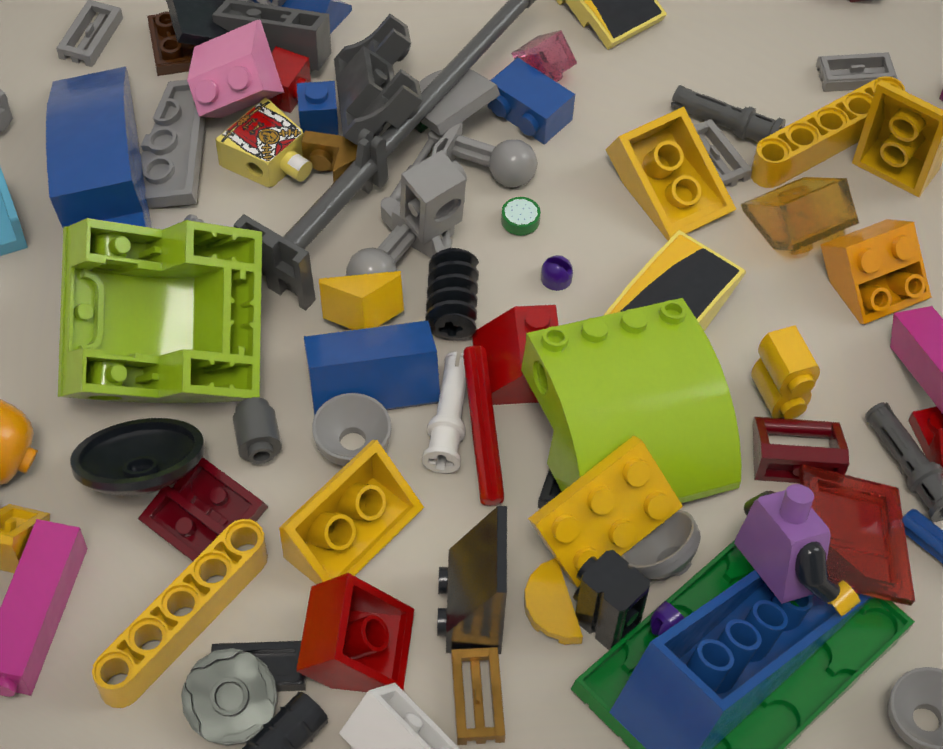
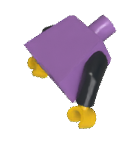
[734,484,861,616]

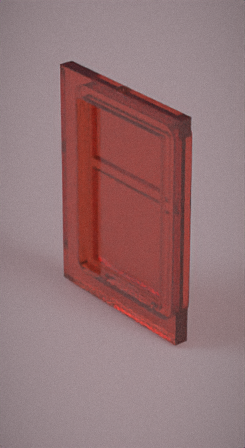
[799,464,915,606]

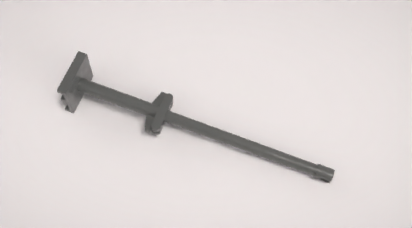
[233,0,536,311]

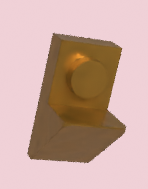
[302,130,358,183]

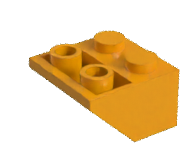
[820,219,932,324]

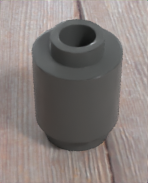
[232,397,282,464]

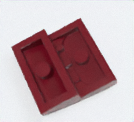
[138,457,268,561]

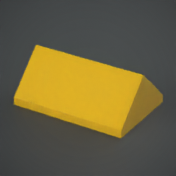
[279,440,424,584]

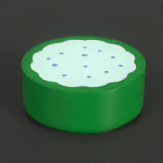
[501,197,541,236]

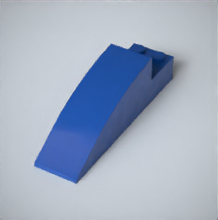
[46,66,152,228]

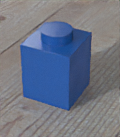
[297,81,339,135]

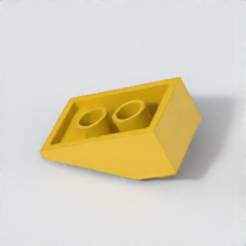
[852,80,943,197]
[605,106,736,240]

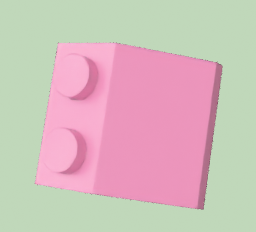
[187,20,284,118]

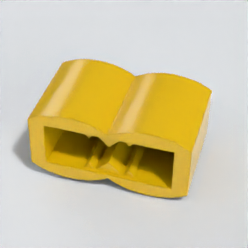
[751,325,820,419]

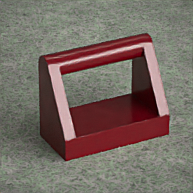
[753,416,849,486]

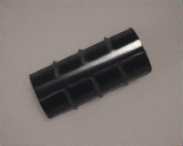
[242,692,328,749]

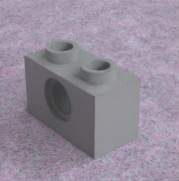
[400,150,467,245]

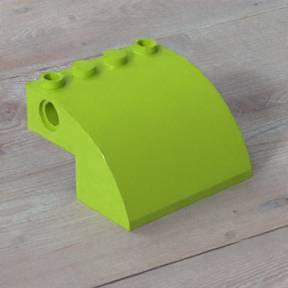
[58,218,262,403]
[521,298,742,504]

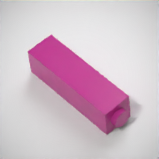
[890,306,943,414]
[0,519,88,697]

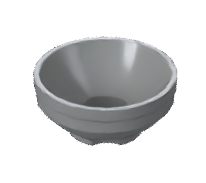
[312,393,391,466]
[621,510,701,580]
[888,667,943,749]

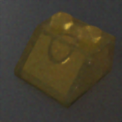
[741,177,859,255]

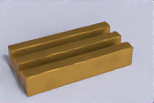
[451,647,505,745]

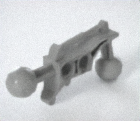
[346,122,538,276]

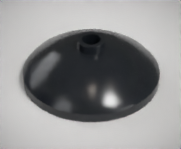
[70,418,205,496]

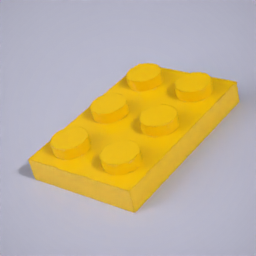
[528,435,683,588]

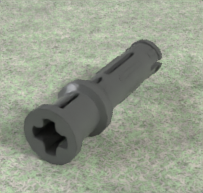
[671,85,786,142]
[865,402,943,522]

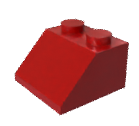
[472,305,559,405]
[296,573,415,692]

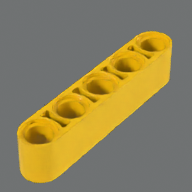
[751,76,905,188]
[92,519,268,708]

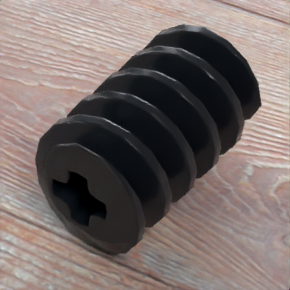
[425,248,479,341]

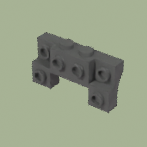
[334,14,423,145]

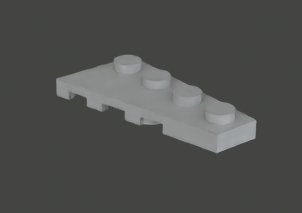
[141,80,206,209]

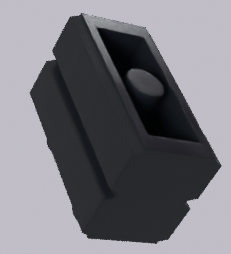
[573,550,650,650]

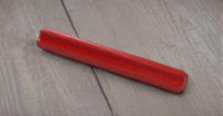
[463,345,504,506]

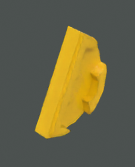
[524,558,583,645]

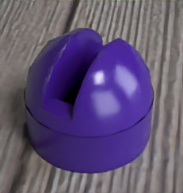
[541,255,573,291]
[650,601,684,636]

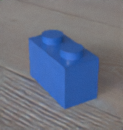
[488,58,575,145]

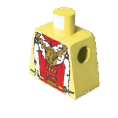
[215,98,313,187]

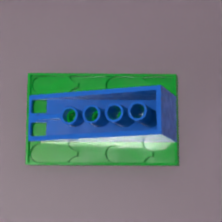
[571,540,915,749]

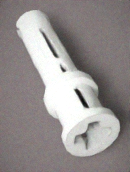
[422,352,467,474]

